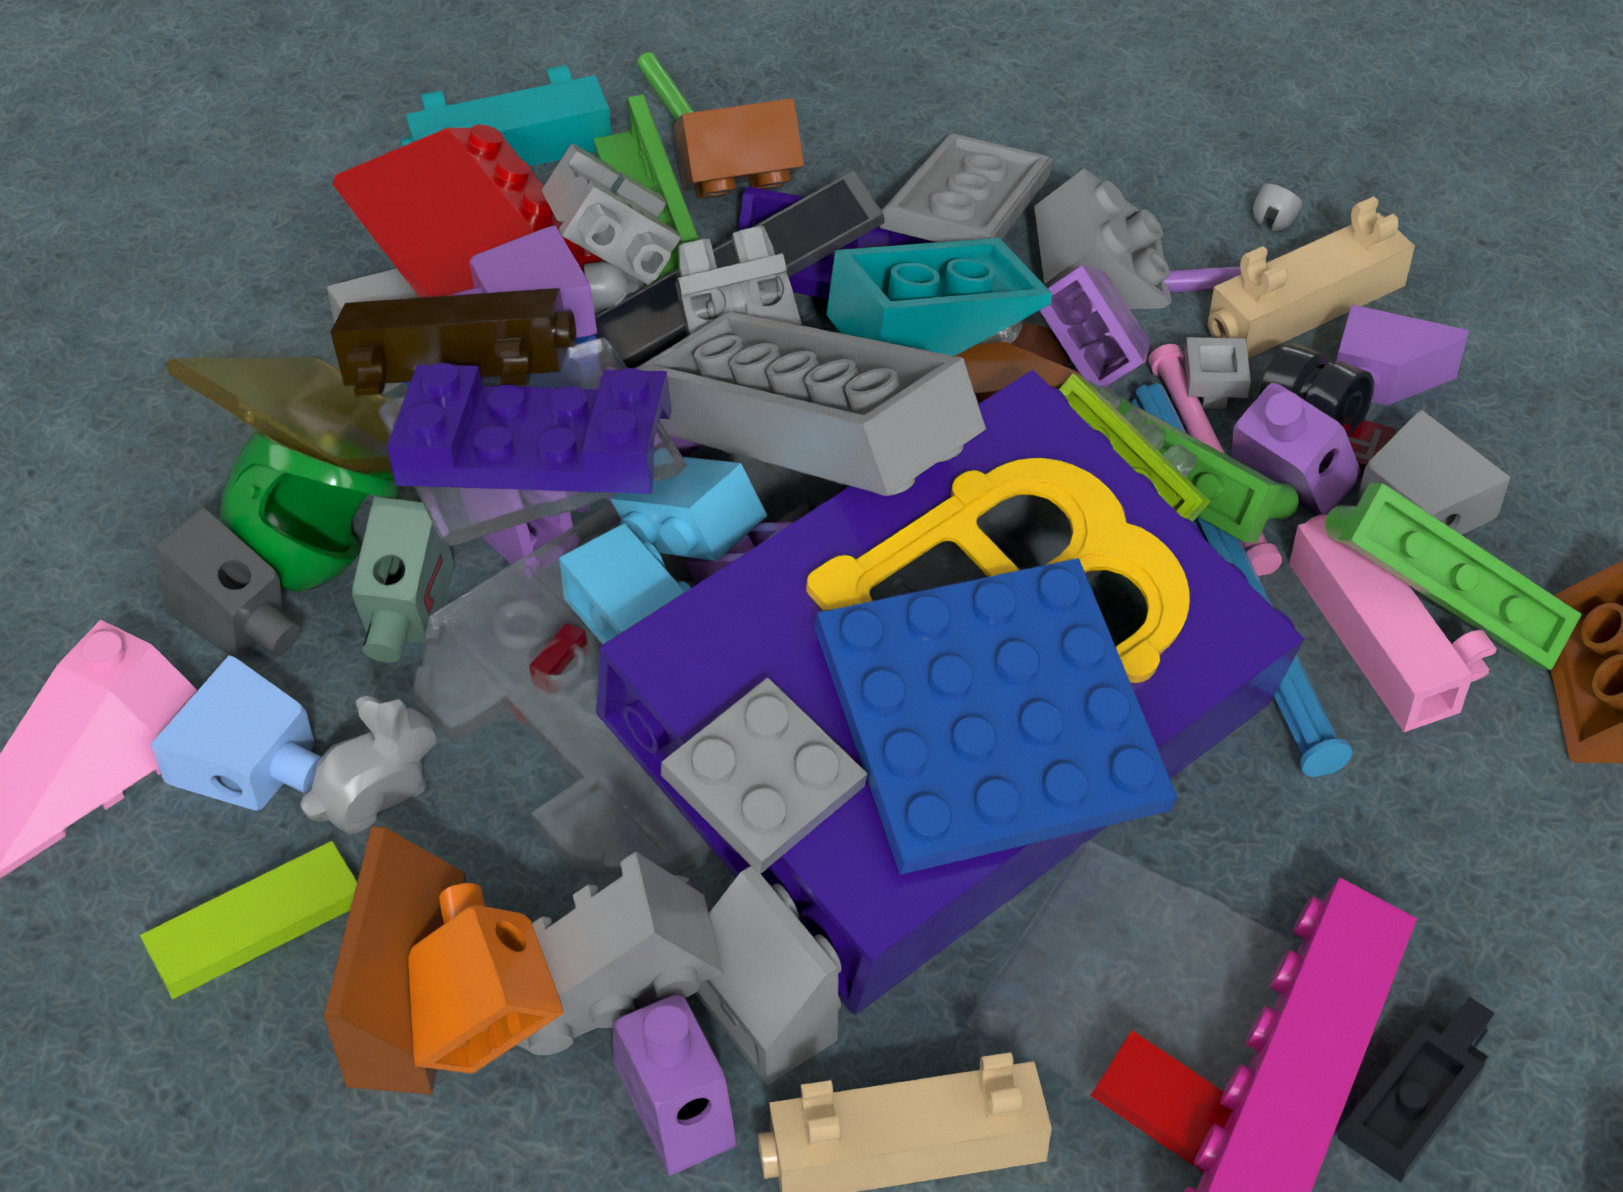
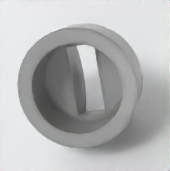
[1253,184,1303,231]
[584,262,628,310]

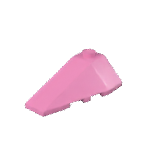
[0,619,198,878]

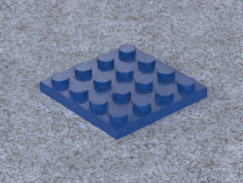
[814,558,1178,875]

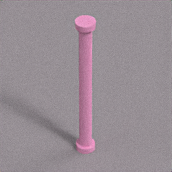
[1148,344,1282,576]

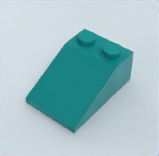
[826,238,1052,356]

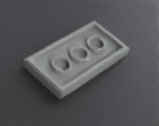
[880,133,1053,242]

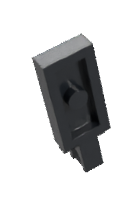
[1337,996,1495,1183]

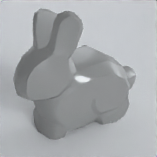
[300,695,437,835]

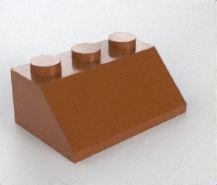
[1551,560,1623,763]
[324,826,467,1095]

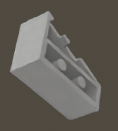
[517,851,724,1055]

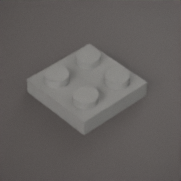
[661,678,868,874]

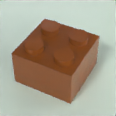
[672,98,804,199]

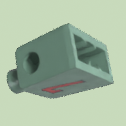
[352,496,455,663]

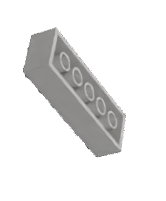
[636,311,986,496]

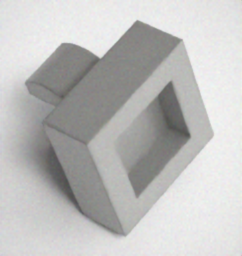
[1184,337,1251,409]

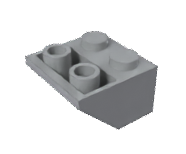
[1034,168,1172,309]
[695,866,841,1085]

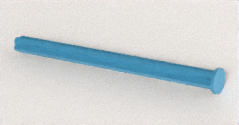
[1132,383,1353,777]

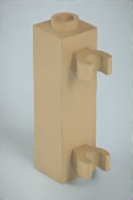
[1207,196,1415,359]
[758,1052,1052,1192]

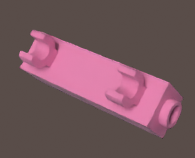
[1289,515,1497,732]

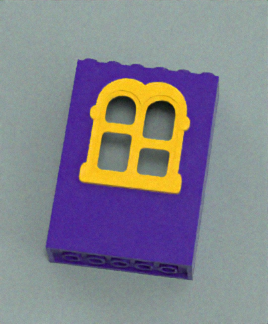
[596,369,1305,1016]

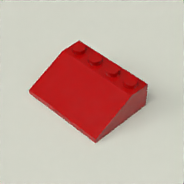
[332,124,602,298]

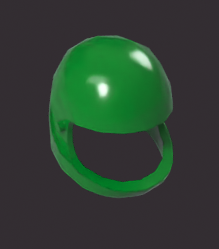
[220,429,402,592]

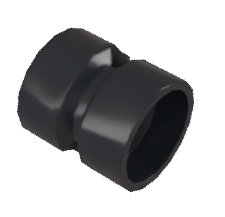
[1259,342,1374,437]

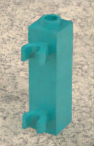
[400,64,612,166]

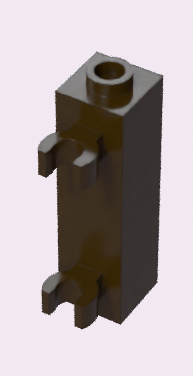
[330,288,576,396]

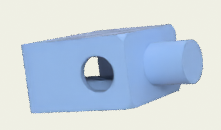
[150,655,321,811]

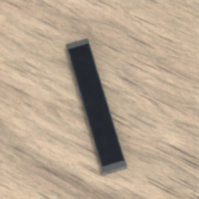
[595,170,885,376]

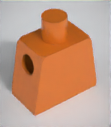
[408,883,563,1074]

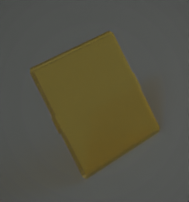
[165,358,401,474]

